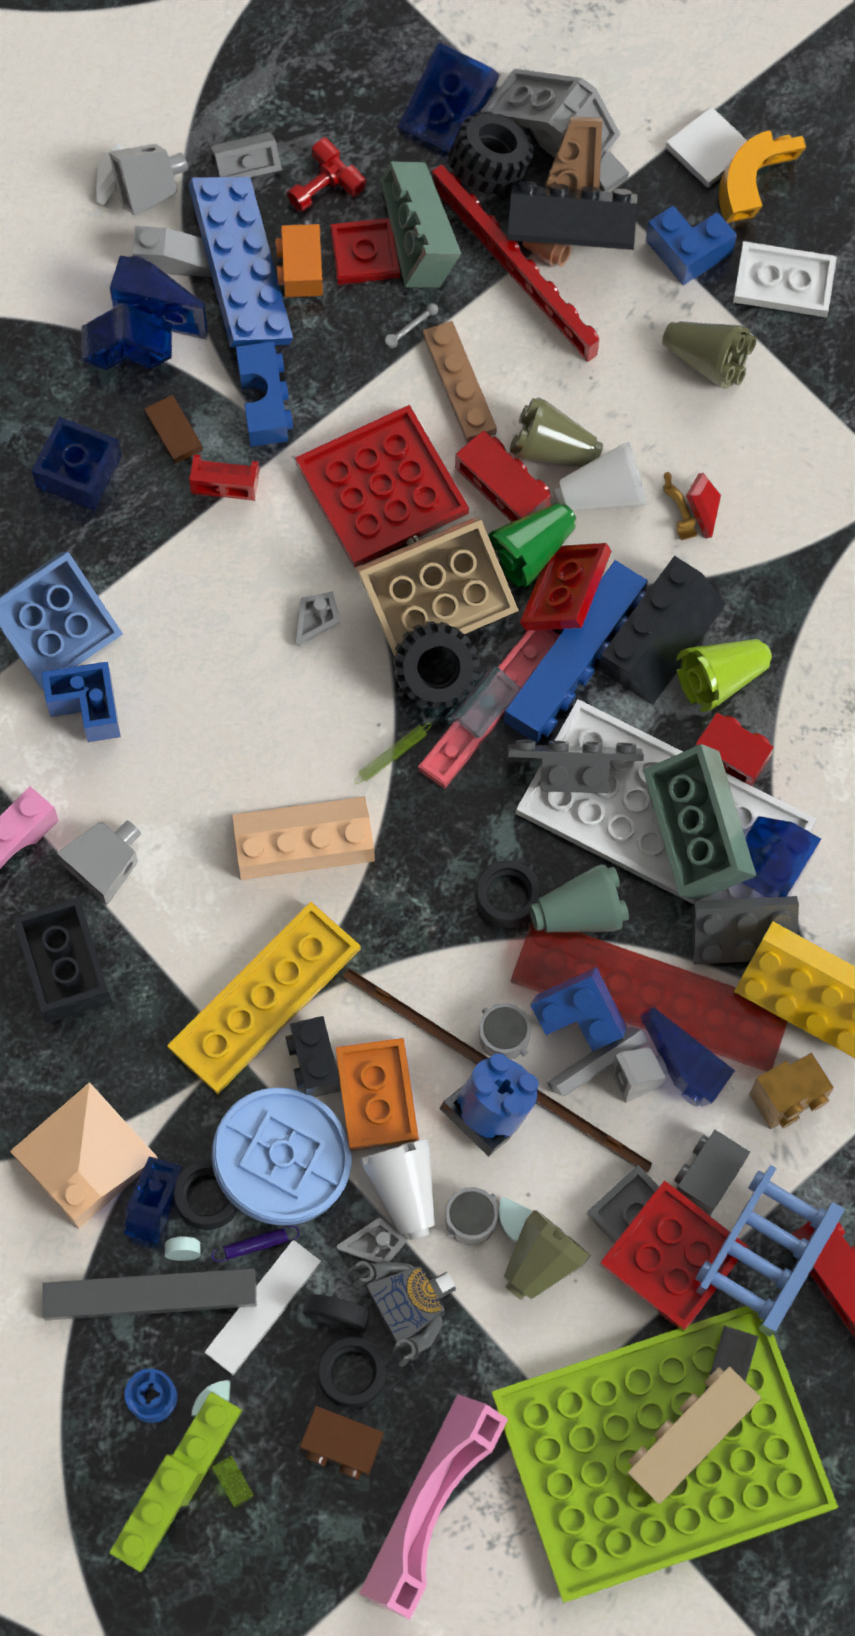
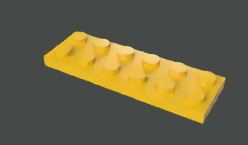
[167,901,361,1095]

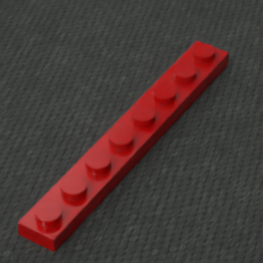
[432,164,599,362]

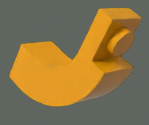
[719,130,806,223]

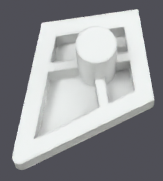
[96,143,124,205]

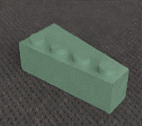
[381,162,461,287]

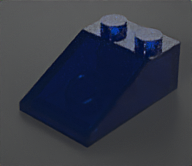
[398,42,501,152]
[110,255,208,340]

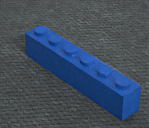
[504,560,648,744]

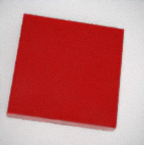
[330,218,400,285]

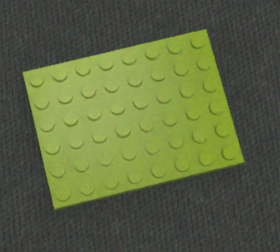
[491,1306,838,1604]

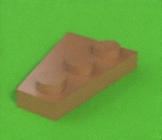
[544,117,603,190]

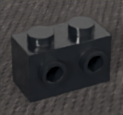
[285,1016,341,1097]

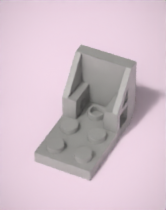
[481,68,620,159]

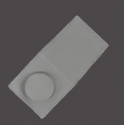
[611,1047,668,1102]

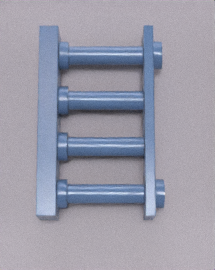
[695,1165,845,1337]

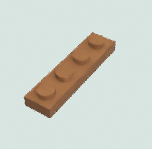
[423,321,497,443]

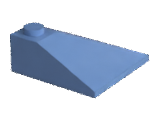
[0,552,123,690]

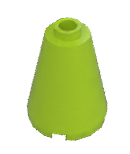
[677,639,772,712]

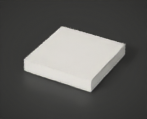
[665,107,747,188]

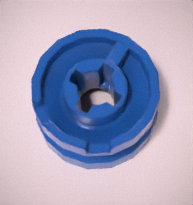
[125,1369,177,1423]

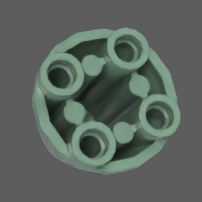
[529,864,629,932]

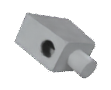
[108,144,188,216]
[57,820,141,905]

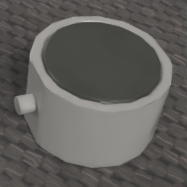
[479,1003,531,1060]
[445,1187,498,1245]

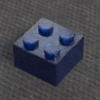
[31,416,122,511]

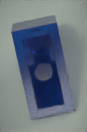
[124,1156,182,1244]

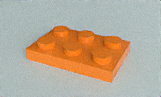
[335,1038,419,1151]

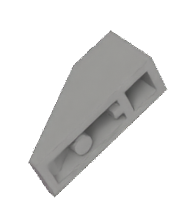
[132,226,212,277]

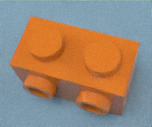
[276,224,323,297]

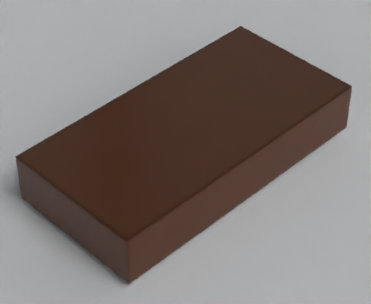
[144,395,203,464]

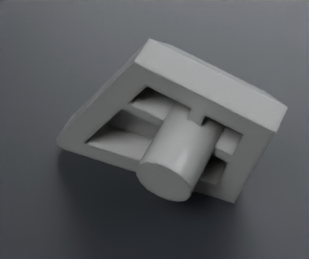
[296,591,340,646]
[337,1217,408,1263]

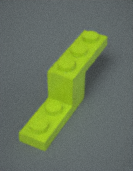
[109,1391,243,1572]

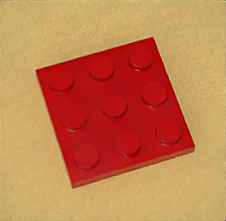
[599,1180,749,1332]

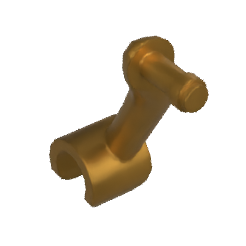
[662,472,697,541]

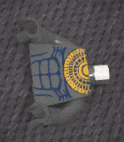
[348,1261,456,1367]

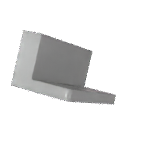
[210,132,282,177]

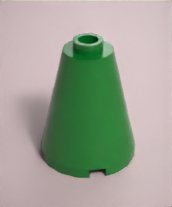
[488,503,576,588]

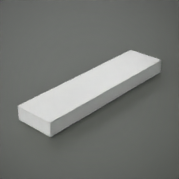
[205,1240,321,1376]

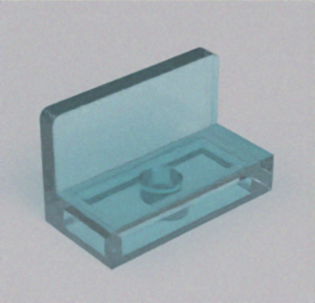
[444,666,521,739]

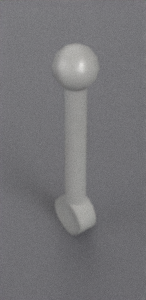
[385,303,438,348]

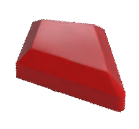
[685,473,721,539]

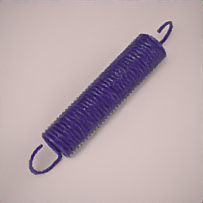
[211,1225,300,1262]

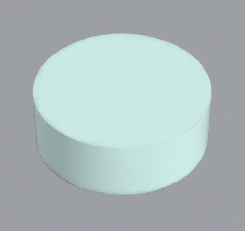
[165,1237,200,1261]

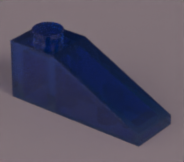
[640,1007,735,1107]

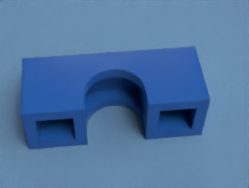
[236,342,293,447]

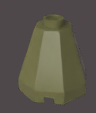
[504,1209,591,1300]

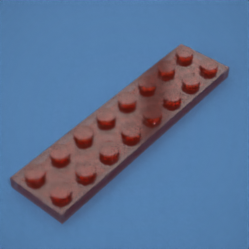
[511,922,788,1072]

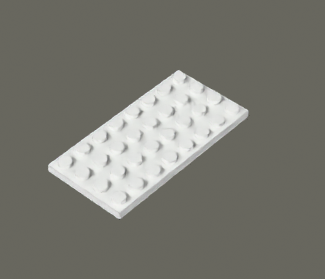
[516,699,817,904]

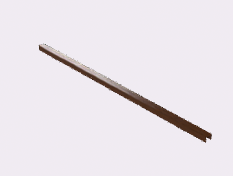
[343,968,652,1173]

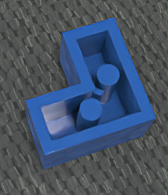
[645,205,737,286]
[41,661,121,742]
[530,967,627,1052]

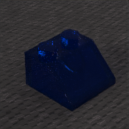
[741,816,821,898]

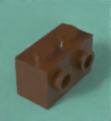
[300,1406,384,1480]

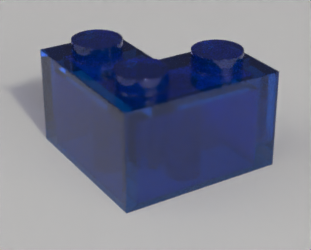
[82,303,172,370]

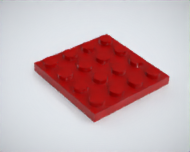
[295,404,469,568]

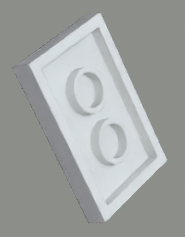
[733,241,837,317]

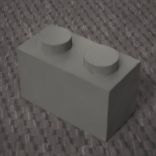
[674,1129,750,1216]

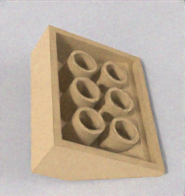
[356,517,519,656]

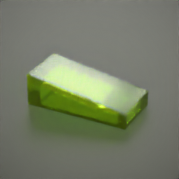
[212,1456,254,1508]

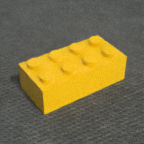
[734,921,855,1058]

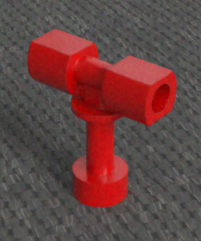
[286,137,367,212]

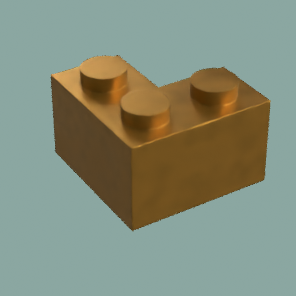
[749,1052,834,1129]

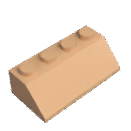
[232,796,375,880]

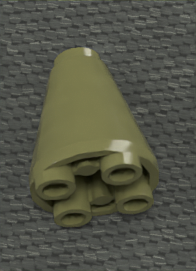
[662,321,757,389]
[509,398,603,467]

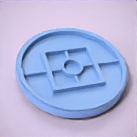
[211,1087,352,1225]

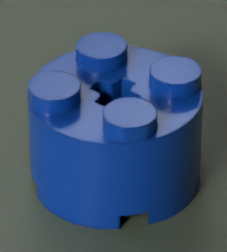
[457,1053,539,1138]

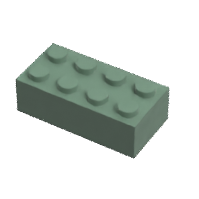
[643,744,756,901]

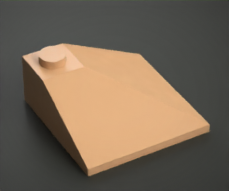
[10,1082,158,1229]

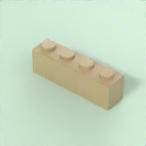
[628,1366,761,1504]

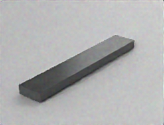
[43,1268,257,1321]

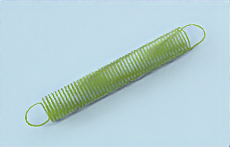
[355,723,431,784]

